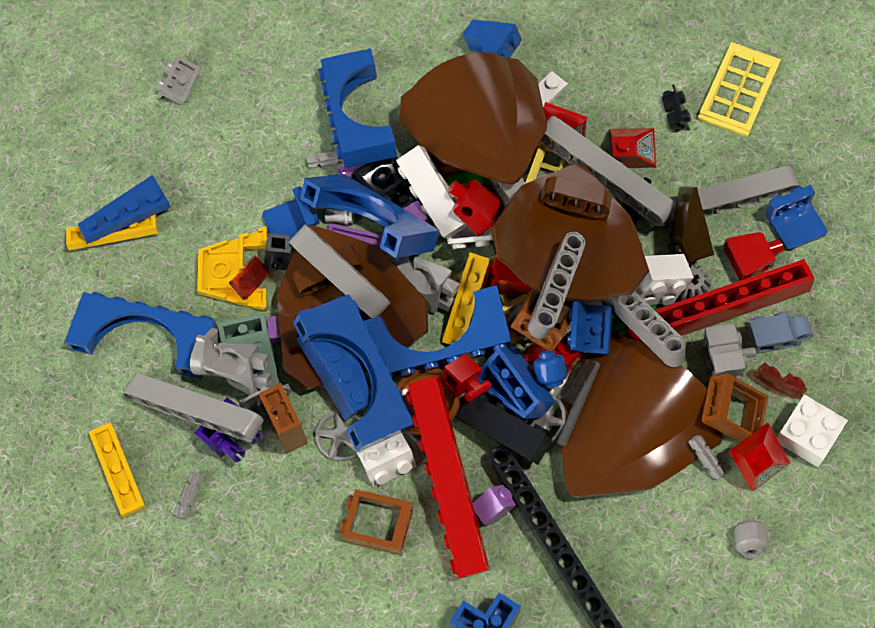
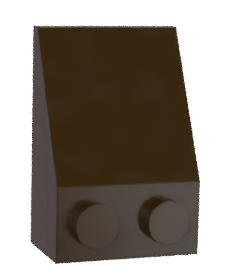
[668,186,714,263]

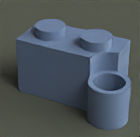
[746,311,813,354]

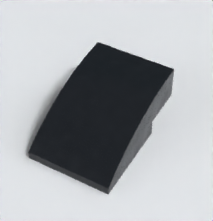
[352,157,423,208]

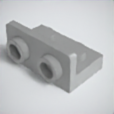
[156,55,201,105]

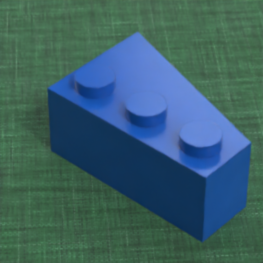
[478,347,556,419]

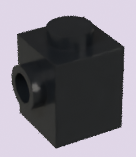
[263,233,290,270]

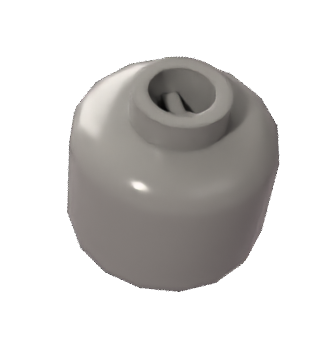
[734,519,769,559]

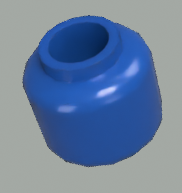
[533,350,568,388]

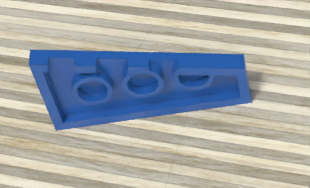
[77,175,171,244]

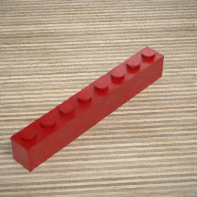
[627,259,815,343]
[406,376,491,578]

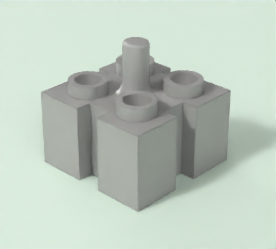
[700,324,756,381]

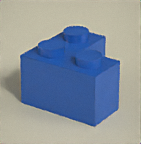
[450,592,521,628]

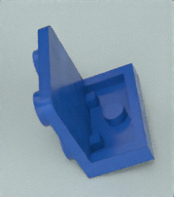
[765,185,827,250]
[262,186,320,246]
[567,302,612,354]

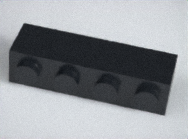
[455,391,553,465]

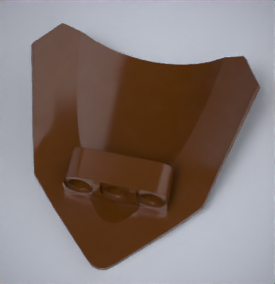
[399,52,547,185]
[491,163,650,301]
[277,225,428,390]
[558,334,723,497]

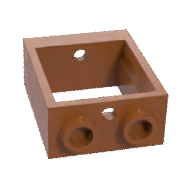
[510,288,573,351]
[701,373,769,442]
[258,383,308,454]
[340,489,414,555]

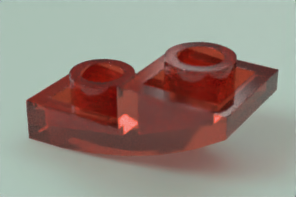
[228,255,270,300]
[755,363,808,400]

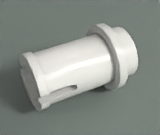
[325,208,355,226]

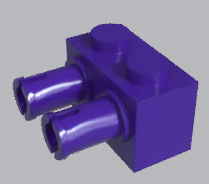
[194,397,262,462]

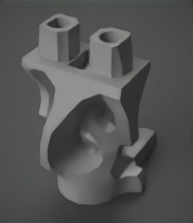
[387,254,460,313]
[190,328,273,396]

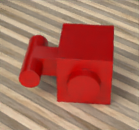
[441,354,492,402]

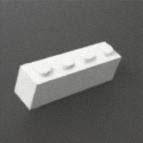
[396,145,468,239]

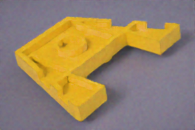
[197,227,268,311]

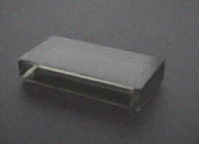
[557,359,596,405]

